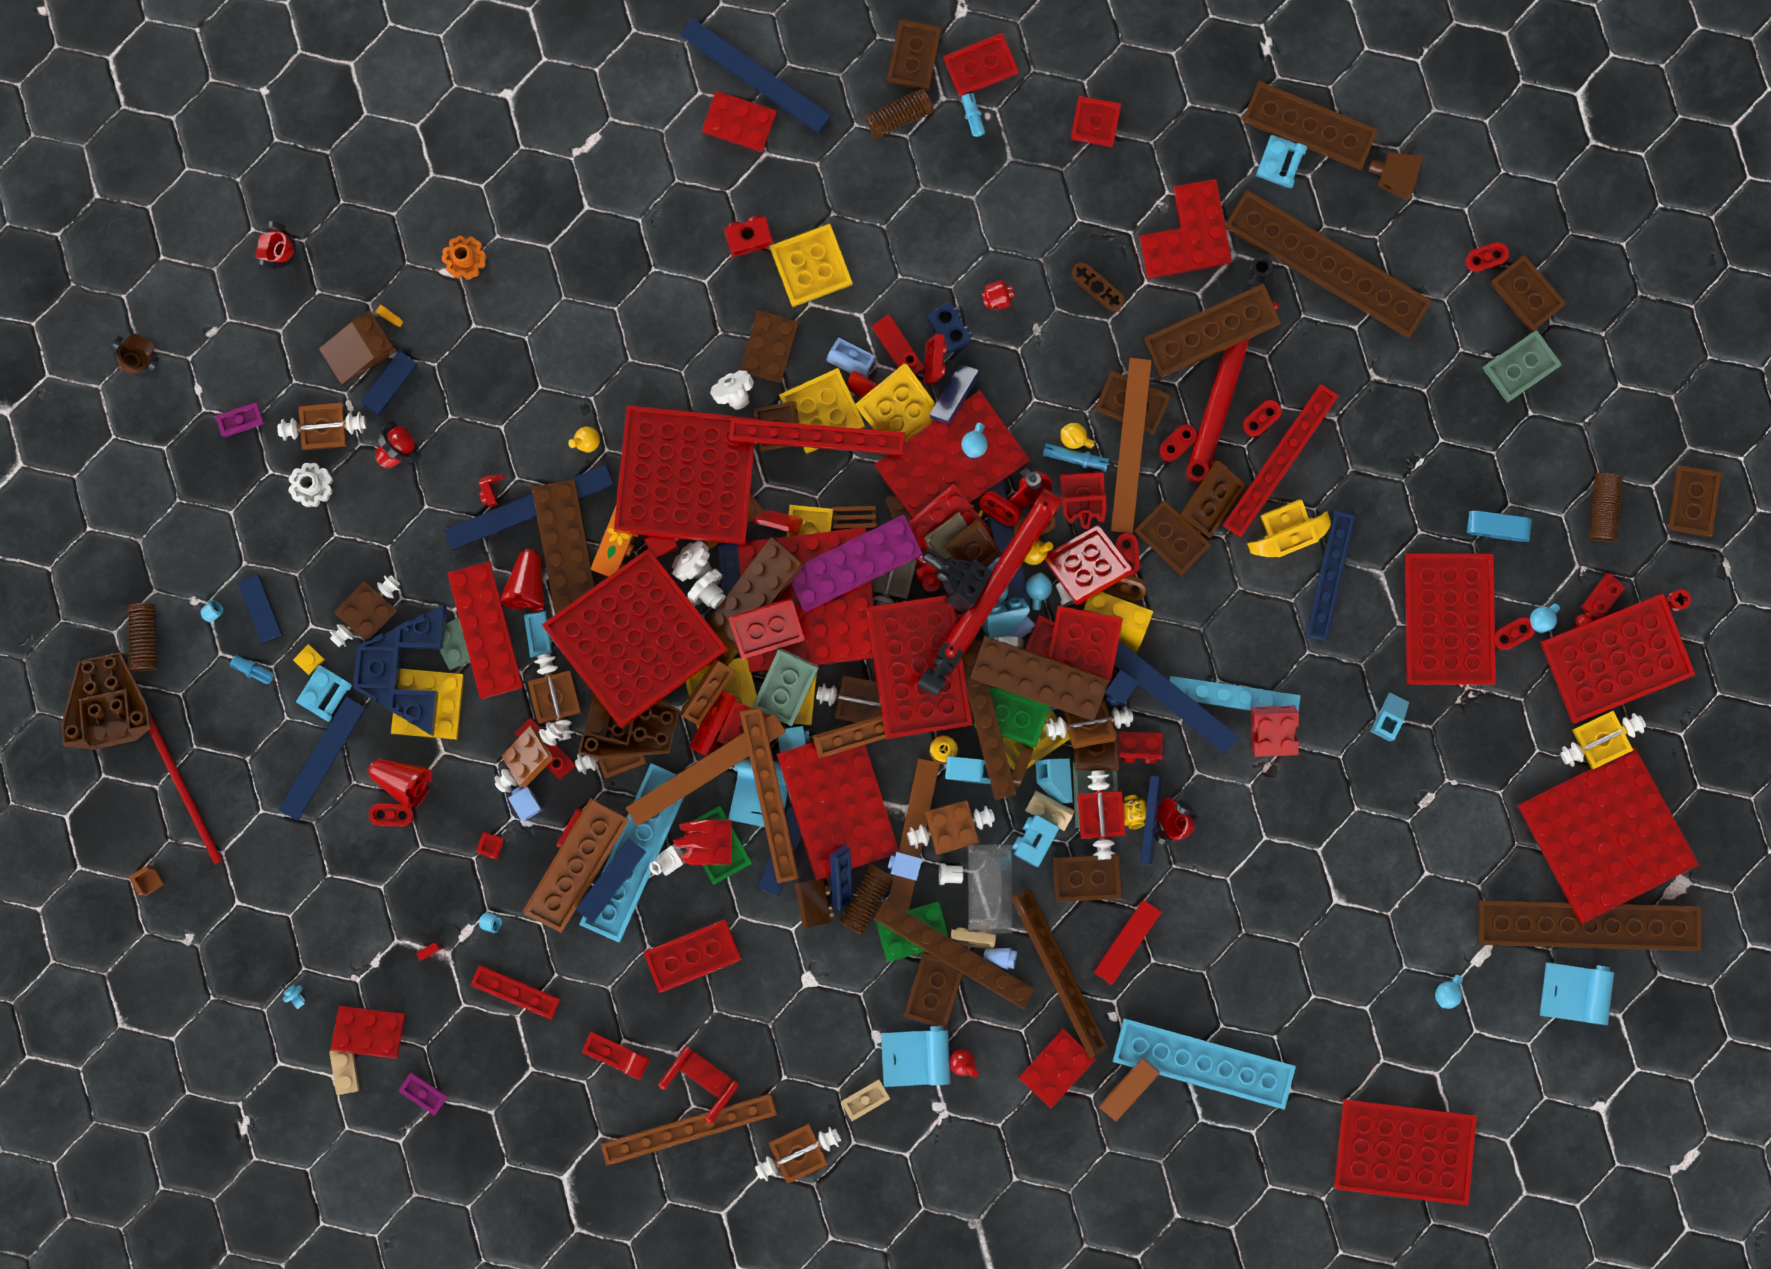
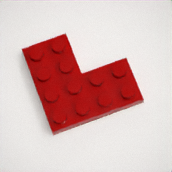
[1139,179,1232,279]

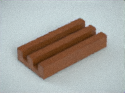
[832,506,876,529]

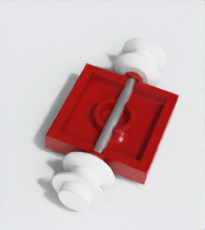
[1077,770,1125,860]

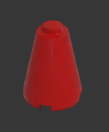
[501,549,544,612]
[368,759,432,809]

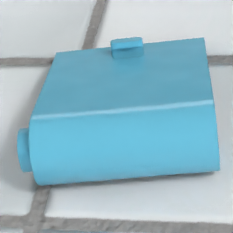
[728,756,788,827]
[1540,963,1614,1025]
[881,1026,951,1087]

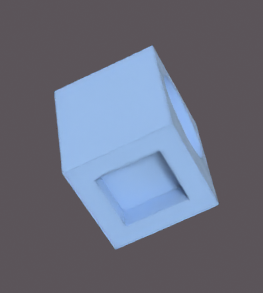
[508,787,543,821]
[888,852,922,880]

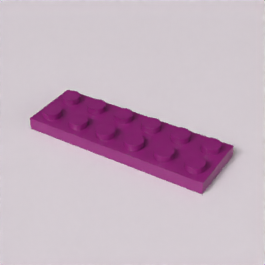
[791,515,924,612]

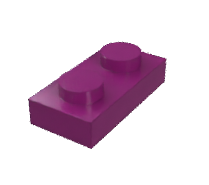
[216,402,265,437]
[398,1072,448,1116]

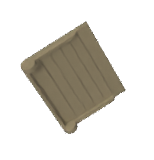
[924,512,968,559]

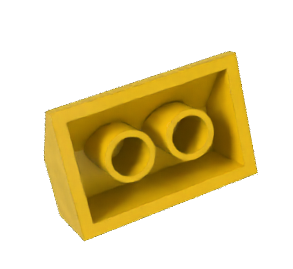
[1083,592,1153,654]

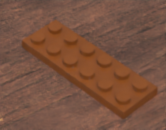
[523,798,629,933]

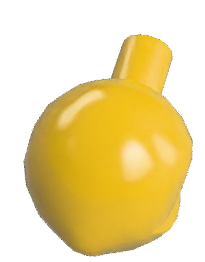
[1060,423,1095,449]
[569,426,600,453]
[1024,540,1053,565]

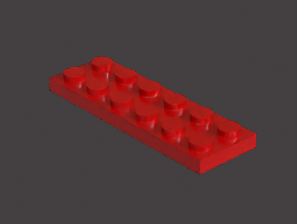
[448,561,524,700]

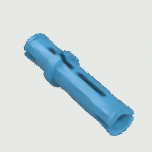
[1043,443,1109,472]

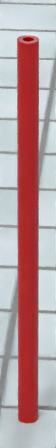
[149,712,223,864]

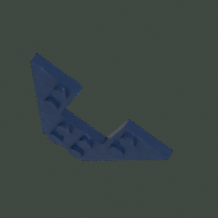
[353,605,447,736]

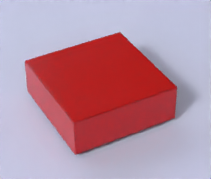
[476,832,505,860]
[416,942,443,961]

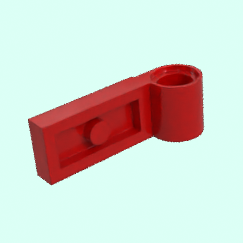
[582,1032,650,1080]

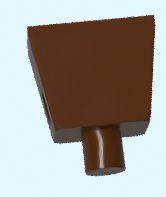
[1368,152,1423,200]

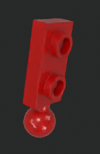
[1575,573,1626,627]

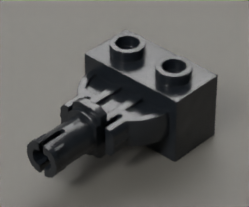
[922,548,992,613]

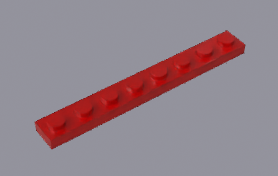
[1222,384,1339,538]
[729,418,905,455]

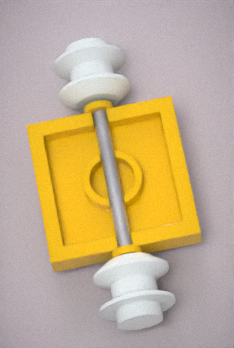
[1560,711,1646,769]

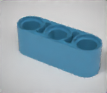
[1467,511,1532,542]

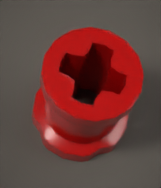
[1666,590,1691,611]

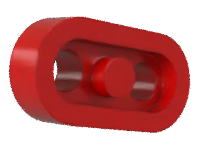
[1465,243,1509,272]
[1242,400,1281,437]
[1159,424,1197,462]
[980,491,1021,526]
[1115,533,1140,576]
[1495,617,1535,650]
[369,804,414,827]

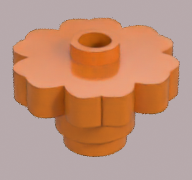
[442,236,487,280]

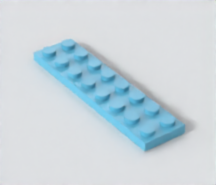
[579,763,684,943]
[1112,1019,1296,1109]

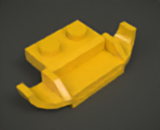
[1247,499,1331,557]

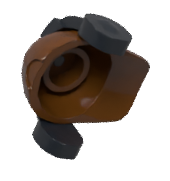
[110,333,160,376]

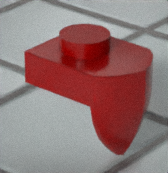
[478,475,506,508]

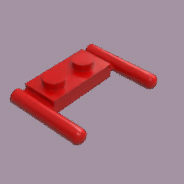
[658,1047,739,1124]

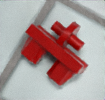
[916,556,941,593]

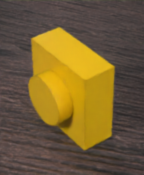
[293,644,325,675]

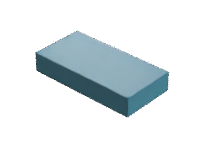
[524,611,553,658]

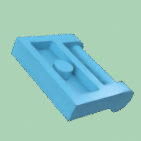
[1256,134,1307,188]
[296,665,352,722]

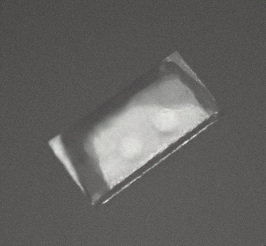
[968,845,1012,933]

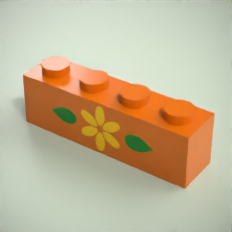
[590,506,639,578]

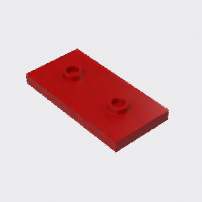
[643,919,742,993]

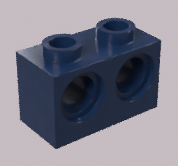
[927,302,972,355]
[1104,670,1139,707]

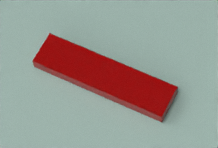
[1094,900,1162,985]
[471,965,561,1020]

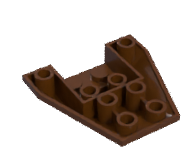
[61,652,151,750]
[578,694,680,759]

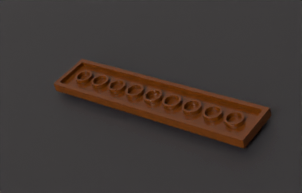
[1224,190,1432,339]
[1478,900,1701,951]

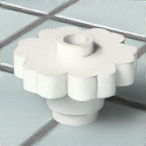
[710,370,754,410]
[289,463,333,507]
[672,540,712,581]
[687,569,726,609]

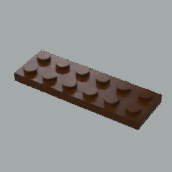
[1242,81,1378,170]
[1144,284,1281,378]
[532,479,595,615]
[707,537,805,665]
[969,635,1109,721]

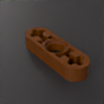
[1071,262,1124,312]

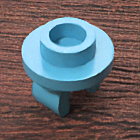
[283,985,305,1009]

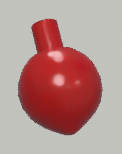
[949,1049,979,1078]

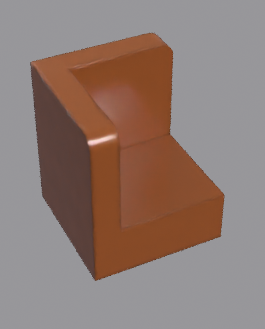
[128,865,165,896]

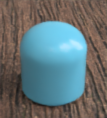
[201,600,223,622]
[479,913,502,933]

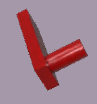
[871,314,924,375]
[689,690,736,756]
[515,718,576,780]

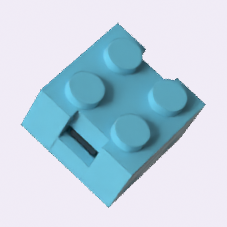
[1012,815,1059,867]

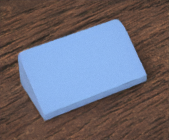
[827,337,876,377]

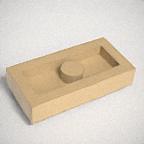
[1025,791,1075,831]
[950,928,996,949]
[329,1051,360,1095]
[841,1079,890,1121]

